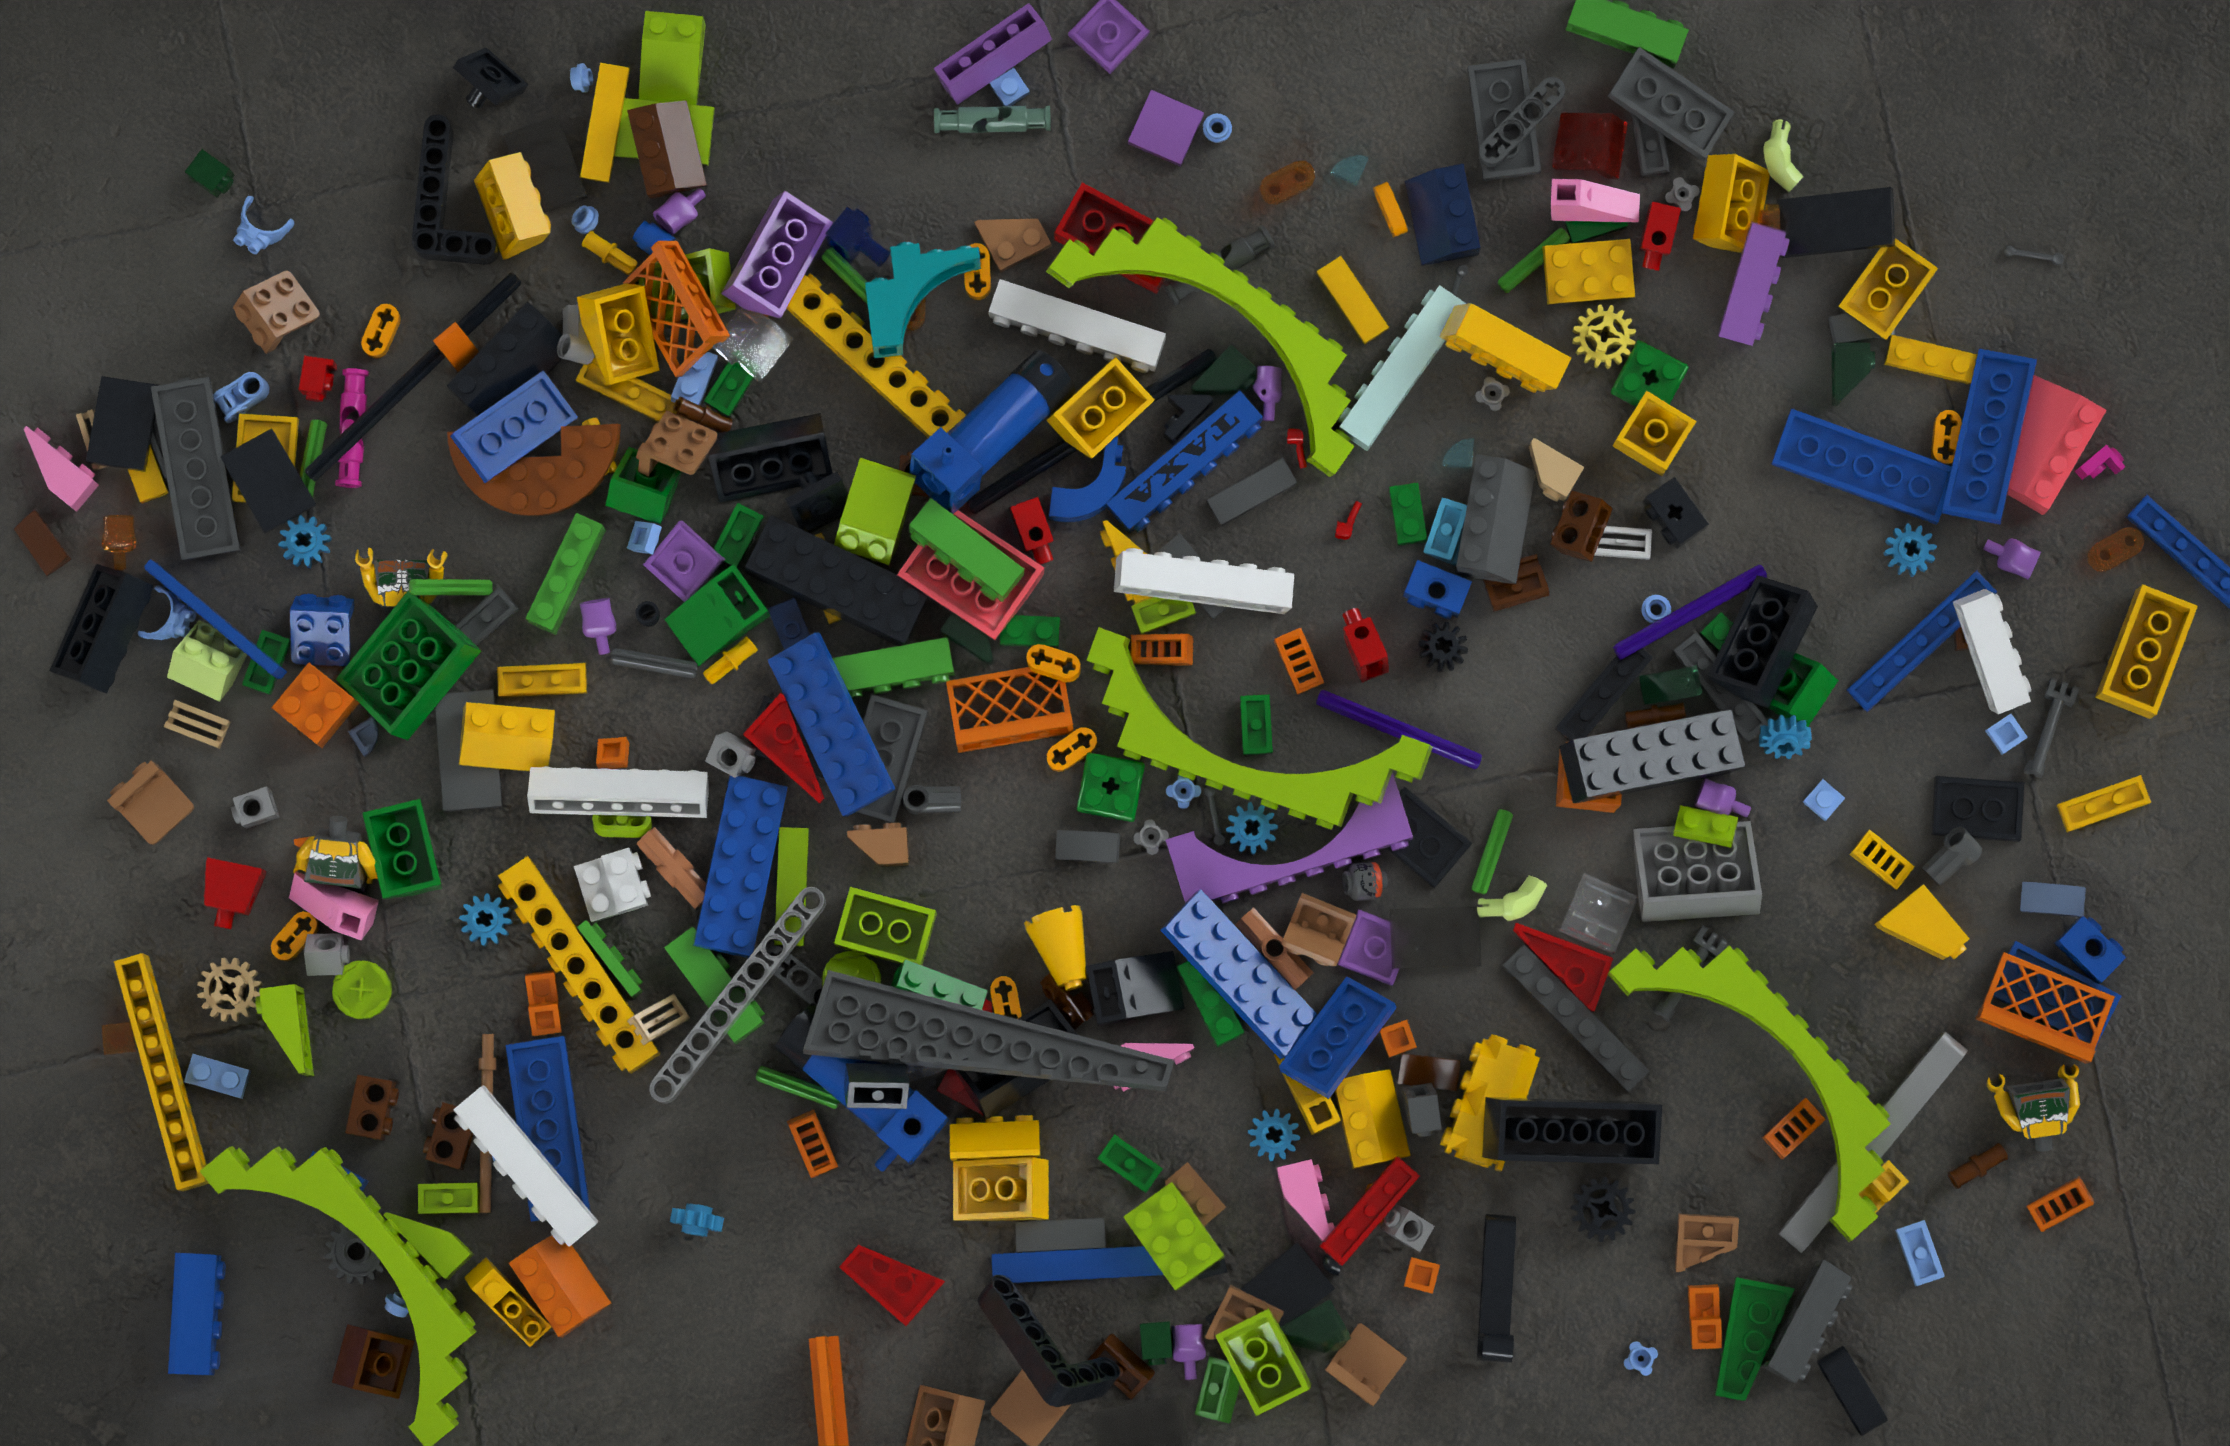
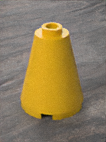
[1024,905,1087,991]

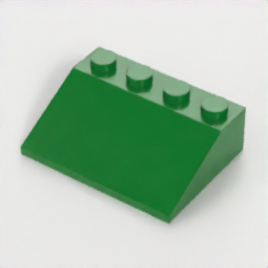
[336,590,481,740]

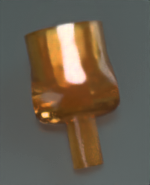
[102,515,137,570]

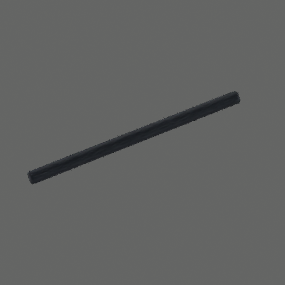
[305,273,521,482]
[967,349,1218,514]

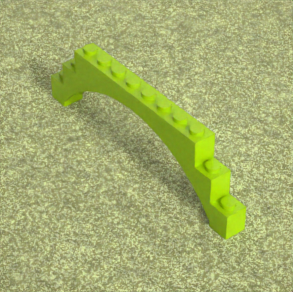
[1046,217,1354,477]
[1087,627,1433,830]
[1608,945,1891,1242]
[200,1146,477,1446]

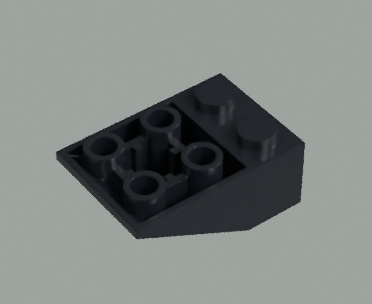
[1086,951,1185,1026]

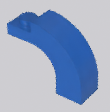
[1049,436,1126,522]

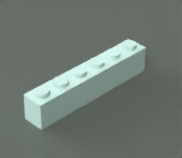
[1338,285,1466,451]

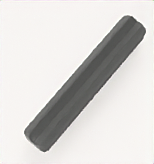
[611,648,698,678]

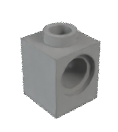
[705,732,757,777]
[231,787,280,829]
[304,933,350,976]
[1380,1204,1435,1252]

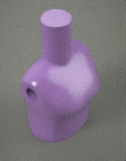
[653,188,706,236]
[1252,366,1282,421]
[1983,538,2041,580]
[579,598,617,655]
[1694,778,1751,818]
[1171,1324,1206,1380]

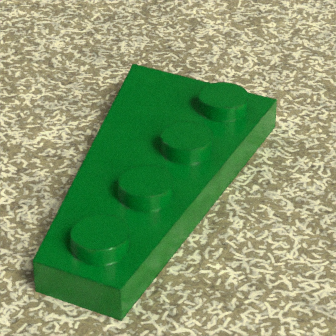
[1714,1277,1795,1401]

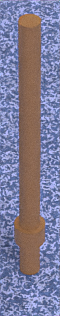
[478,1034,497,1213]

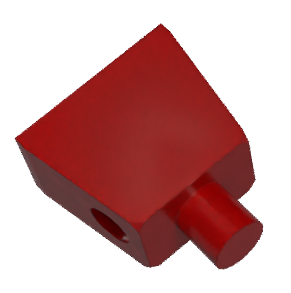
[1639,202,1681,271]
[1008,497,1054,565]
[1342,608,1389,682]
[204,857,267,930]

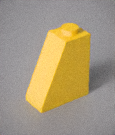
[1875,884,1970,960]

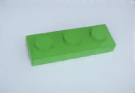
[577,920,643,999]

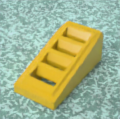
[1849,829,1915,890]

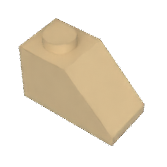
[1529,438,1584,502]

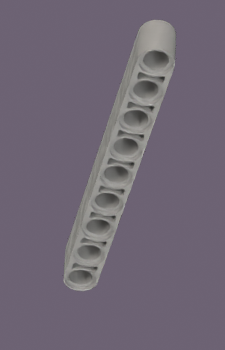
[649,887,826,1104]
[1778,1031,1968,1253]

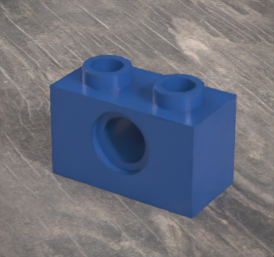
[1403,560,1472,619]
[2054,916,2126,984]

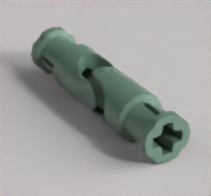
[934,106,1051,133]

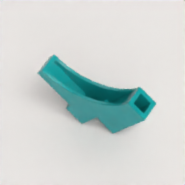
[865,242,981,358]

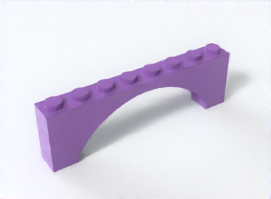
[1166,772,1413,904]

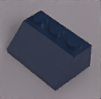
[1405,164,1481,266]

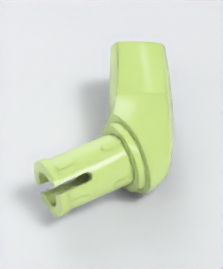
[1763,119,1803,192]
[1477,875,1547,921]

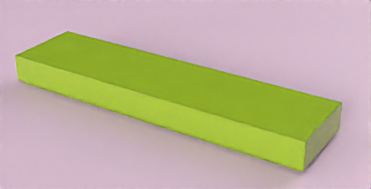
[774,827,809,947]

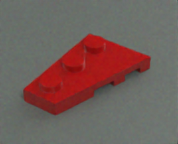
[839,1245,946,1326]

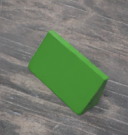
[1195,1356,1240,1423]

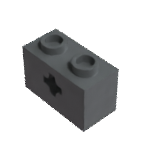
[1402,1083,1442,1137]

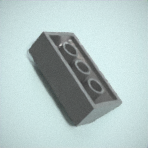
[1456,454,1536,584]
[1761,1260,1852,1383]

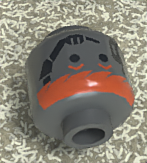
[1342,862,1388,901]

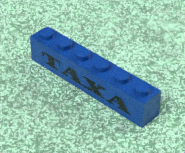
[1106,391,1263,534]

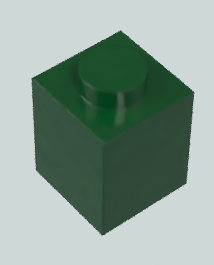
[185,149,235,198]
[1140,1321,1172,1365]

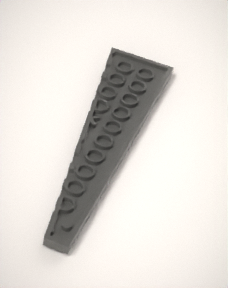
[803,970,1174,1091]

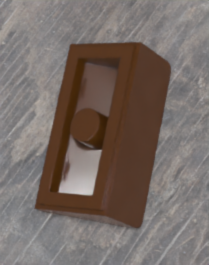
[14,510,72,576]
[1397,1053,1461,1091]
[1088,1334,1155,1400]

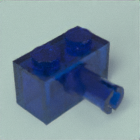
[825,207,891,267]

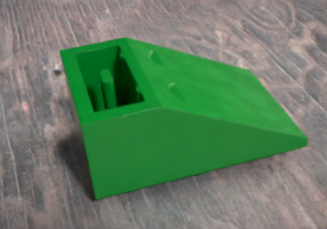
[664,564,770,667]

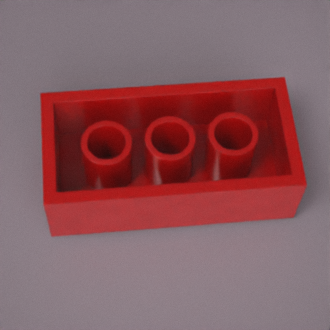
[1054,182,1166,294]

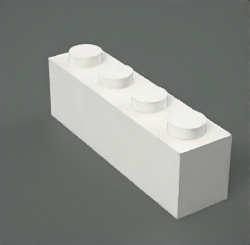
[1953,589,2031,714]

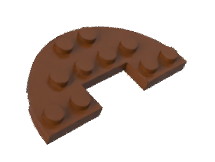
[447,424,621,516]

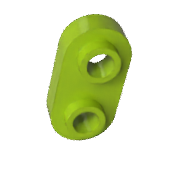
[592,815,652,838]

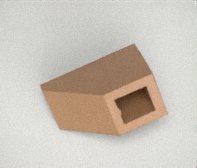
[847,823,909,867]

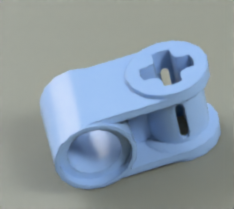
[213,372,269,423]

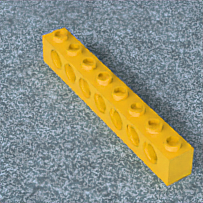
[786,273,966,438]
[498,856,661,1074]
[114,953,209,1191]

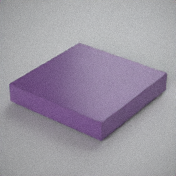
[1068,0,1150,74]
[1128,90,1204,167]
[643,521,725,602]
[1337,909,1414,986]

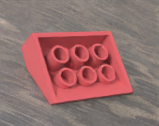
[2007,375,2107,515]
[897,510,1044,640]

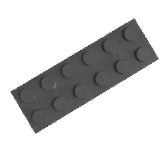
[151,377,241,560]

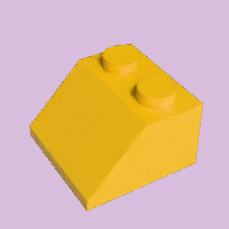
[1613,391,1697,476]

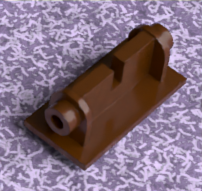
[1040,973,1095,1030]

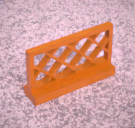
[623,241,730,377]
[946,663,1074,753]
[1976,952,2115,1064]
[809,1336,849,1446]

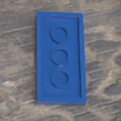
[450,371,578,483]
[1993,941,2121,1048]
[1279,976,1396,1099]

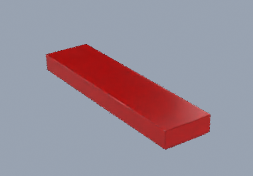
[1319,1156,1420,1266]

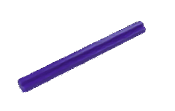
[1613,565,1767,659]
[1316,690,1482,769]

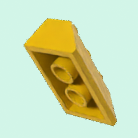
[474,152,551,260]
[1693,154,1770,253]
[1046,357,1155,459]
[459,702,555,772]
[1334,1069,1411,1169]
[950,1115,1041,1161]

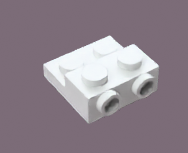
[574,847,651,923]

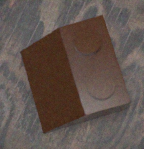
[332,1324,415,1399]

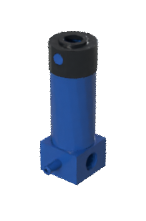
[909,350,1075,514]
[775,1003,949,1172]

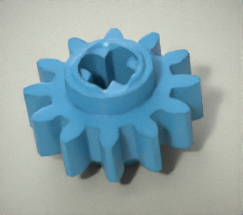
[278,515,332,568]
[1883,523,1937,577]
[1759,715,1812,759]
[1226,802,1278,855]
[459,893,513,947]
[1248,1109,1300,1162]
[670,1203,724,1237]

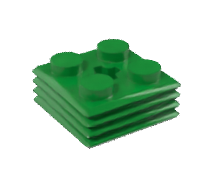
[1611,340,1689,407]
[1077,753,1145,822]

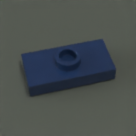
[768,598,810,650]

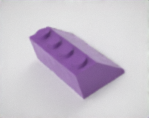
[721,191,833,318]

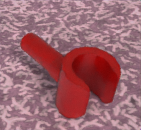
[1287,428,1307,469]
[1335,501,1362,540]

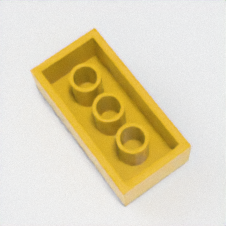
[1439,303,1571,393]
[2095,584,2198,719]

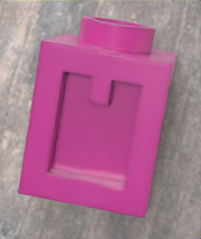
[2075,445,2125,480]

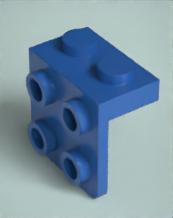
[290,594,354,666]

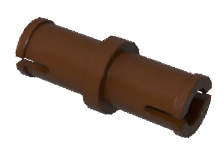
[673,397,732,433]
[1625,702,1686,729]
[1948,1143,2008,1189]

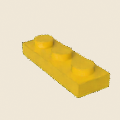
[1884,335,1978,385]

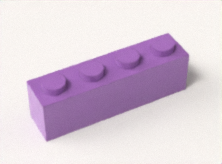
[934,3,1052,105]
[1718,222,1790,346]

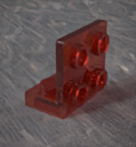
[1552,113,1628,179]

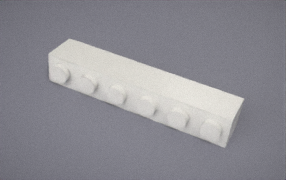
[989,279,1166,373]
[1114,548,1294,614]
[527,766,709,818]
[453,1085,599,1247]

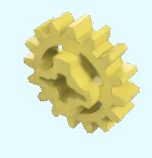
[1572,305,1636,369]

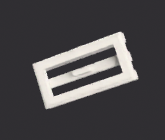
[1594,526,1652,560]

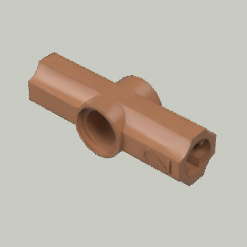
[636,827,706,910]
[1235,907,1314,990]

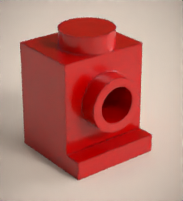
[298,355,337,402]

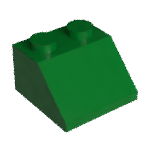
[605,447,682,524]
[1767,653,1839,727]

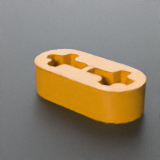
[1373,182,1408,237]
[964,243,991,300]
[361,304,401,359]
[1931,410,1962,465]
[1026,644,1081,682]
[1047,727,1097,772]
[271,911,319,961]
[990,976,1022,1019]

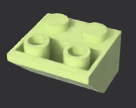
[167,620,247,702]

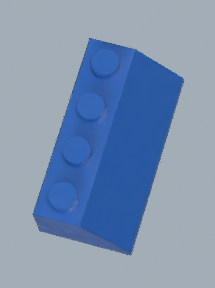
[168,1253,226,1375]

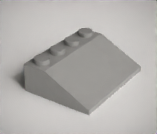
[1633,821,1762,922]

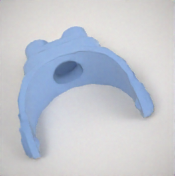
[233,196,294,255]
[137,585,196,640]

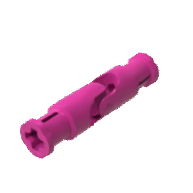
[335,368,369,488]

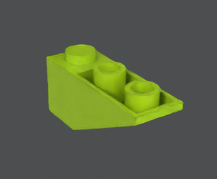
[383,1212,474,1280]

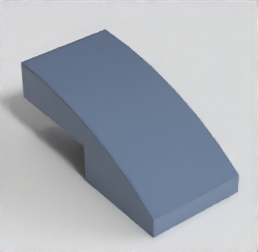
[2020,882,2086,917]

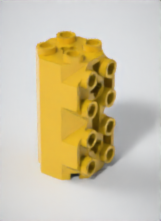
[1440,1034,1540,1172]

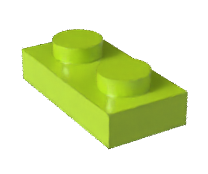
[1131,597,1196,634]
[1673,805,1738,848]
[418,1183,479,1214]

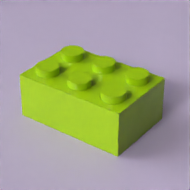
[834,887,937,966]
[1123,1182,1225,1291]

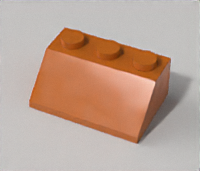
[509,1235,612,1338]

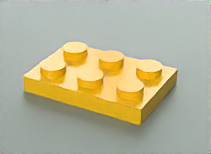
[1542,239,1635,305]
[232,414,299,503]

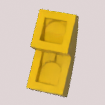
[1859,1160,1909,1213]

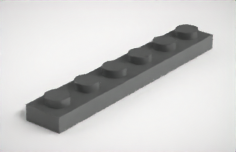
[1502,945,1649,1092]

